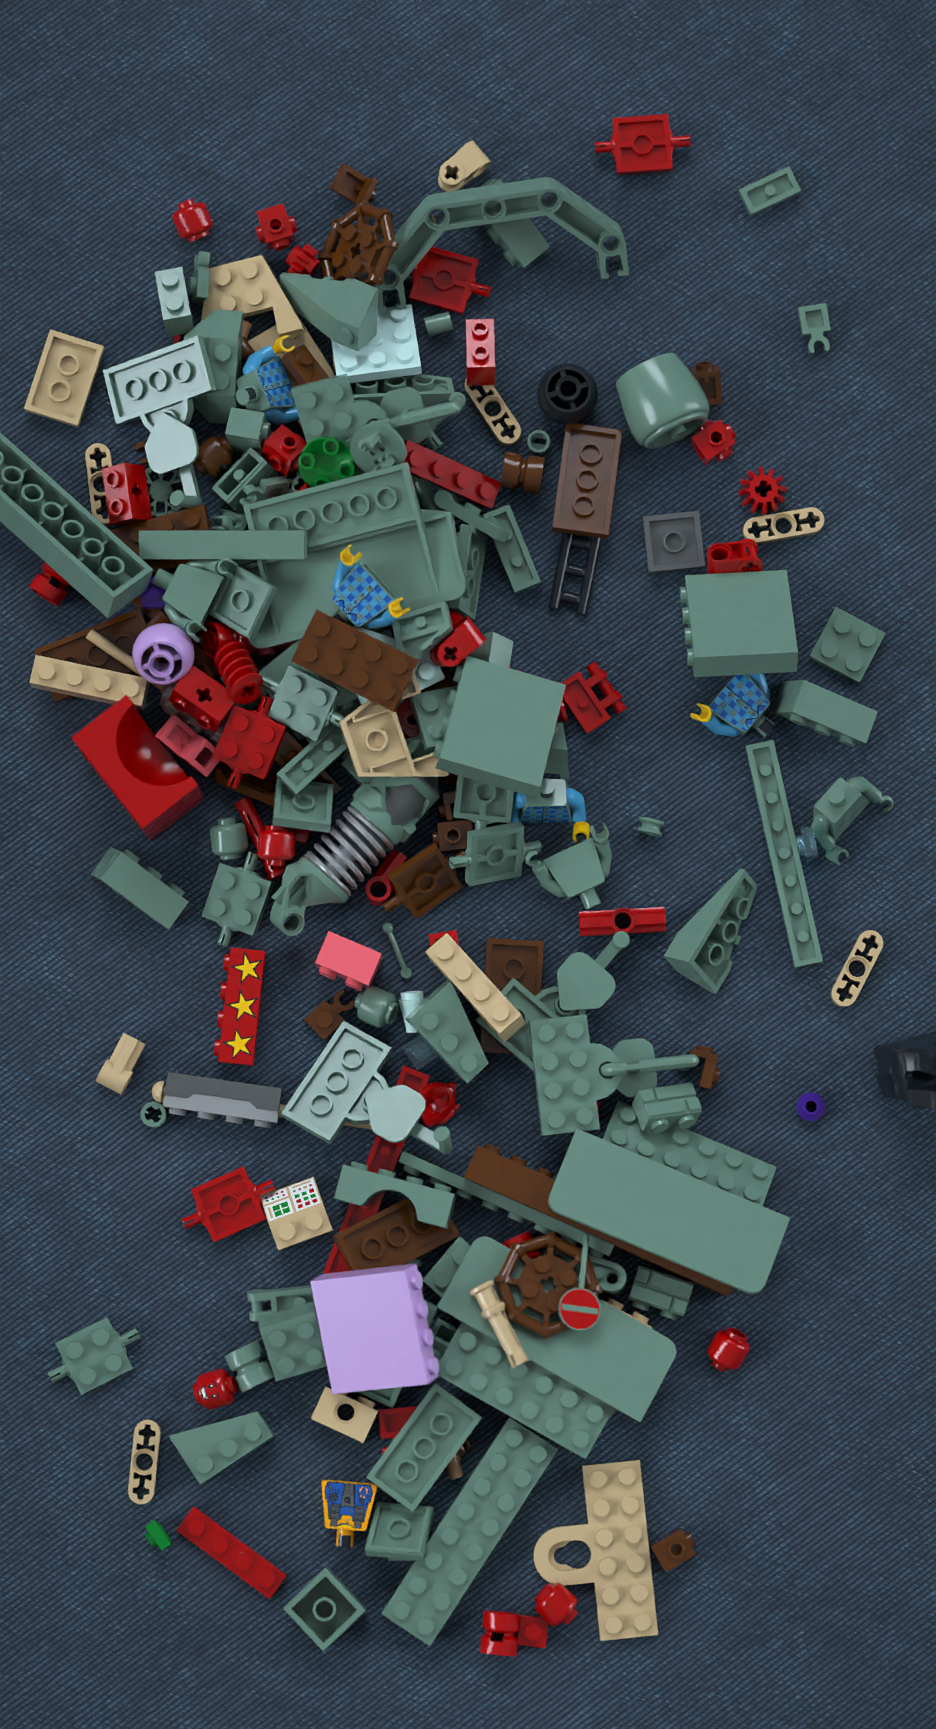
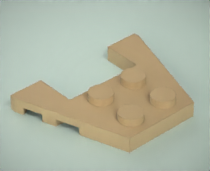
[201,255,305,337]
[339,673,449,777]

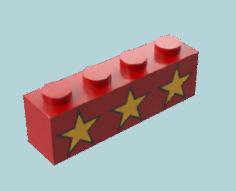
[214,947,266,1067]

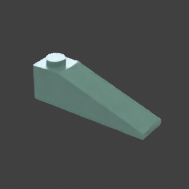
[664,869,758,994]

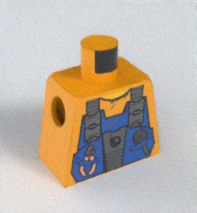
[322,1479,377,1547]

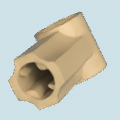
[96,1033,146,1095]

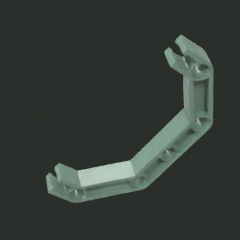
[375,177,629,313]

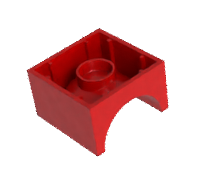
[71,695,204,841]

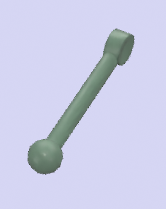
[382,922,412,979]

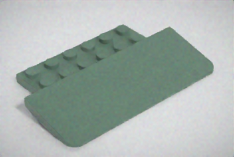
[242,463,467,648]
[548,1101,790,1294]
[437,1237,676,1459]

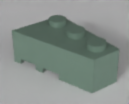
[479,179,550,268]
[771,680,878,747]

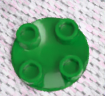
[298,436,356,487]

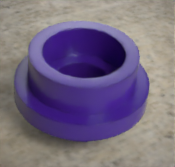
[796,1092,825,1121]

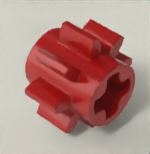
[286,244,321,276]

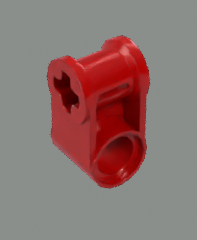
[707,539,763,574]
[430,616,486,667]

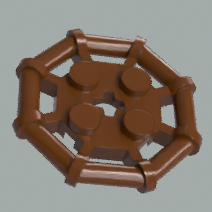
[317,200,399,287]
[494,1232,602,1339]

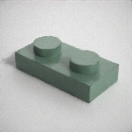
[738,166,801,217]

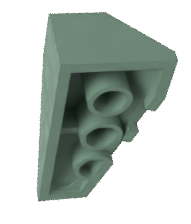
[280,273,379,352]
[350,374,455,424]

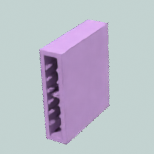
[310,1264,439,1394]

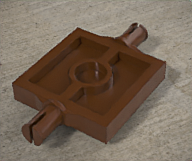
[382,843,465,919]

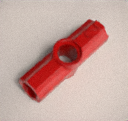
[579,907,666,937]

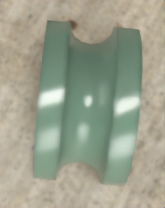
[637,817,665,837]
[140,1101,167,1128]

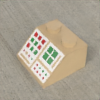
[260,1177,333,1251]

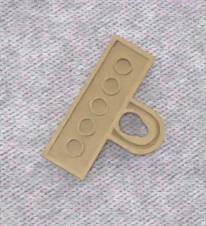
[533,1460,658,1641]

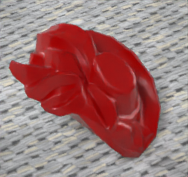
[418,1081,461,1127]

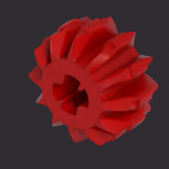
[738,467,787,516]

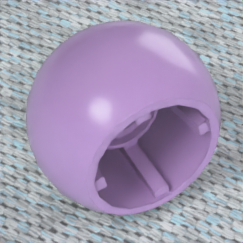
[132,623,195,685]

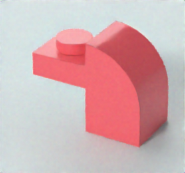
[155,714,220,777]

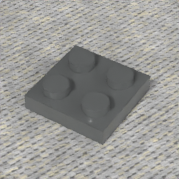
[642,511,705,574]

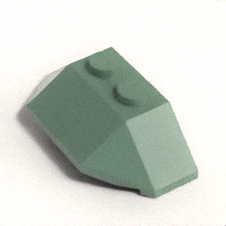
[184,310,244,424]

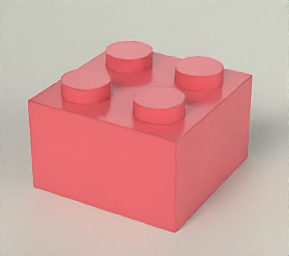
[315,931,382,991]

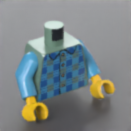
[236,335,300,426]
[331,545,410,629]
[690,674,775,737]
[507,778,590,842]

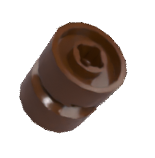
[500,451,545,494]

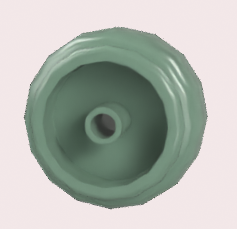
[616,353,709,449]

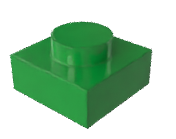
[144,1519,173,1551]

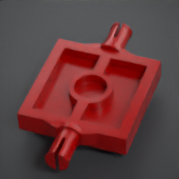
[594,114,690,176]
[409,247,491,315]
[212,695,288,789]
[181,1166,276,1242]

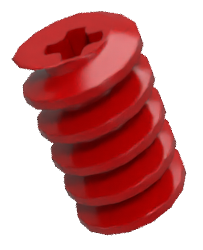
[213,641,263,704]

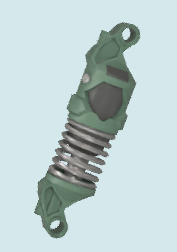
[270,733,440,936]

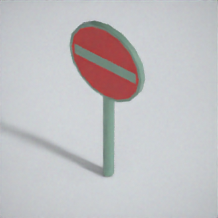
[558,1234,601,1331]

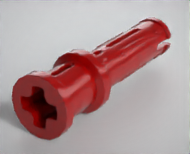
[234,797,286,881]

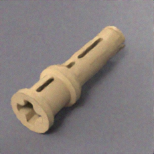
[469,1280,529,1368]

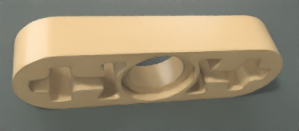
[465,378,521,446]
[85,443,113,526]
[742,507,824,545]
[830,930,883,1007]
[128,1419,161,1504]

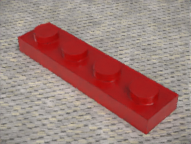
[403,440,501,509]
[177,1506,287,1599]

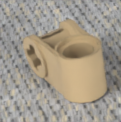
[438,140,491,192]

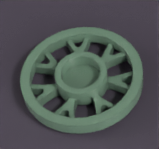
[145,467,185,517]

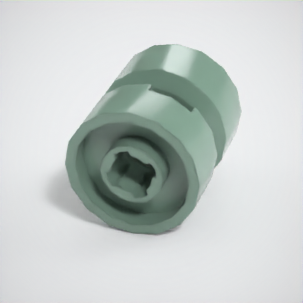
[224,1340,274,1393]

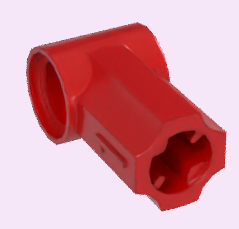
[366,849,409,906]

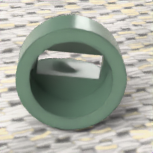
[527,430,550,453]

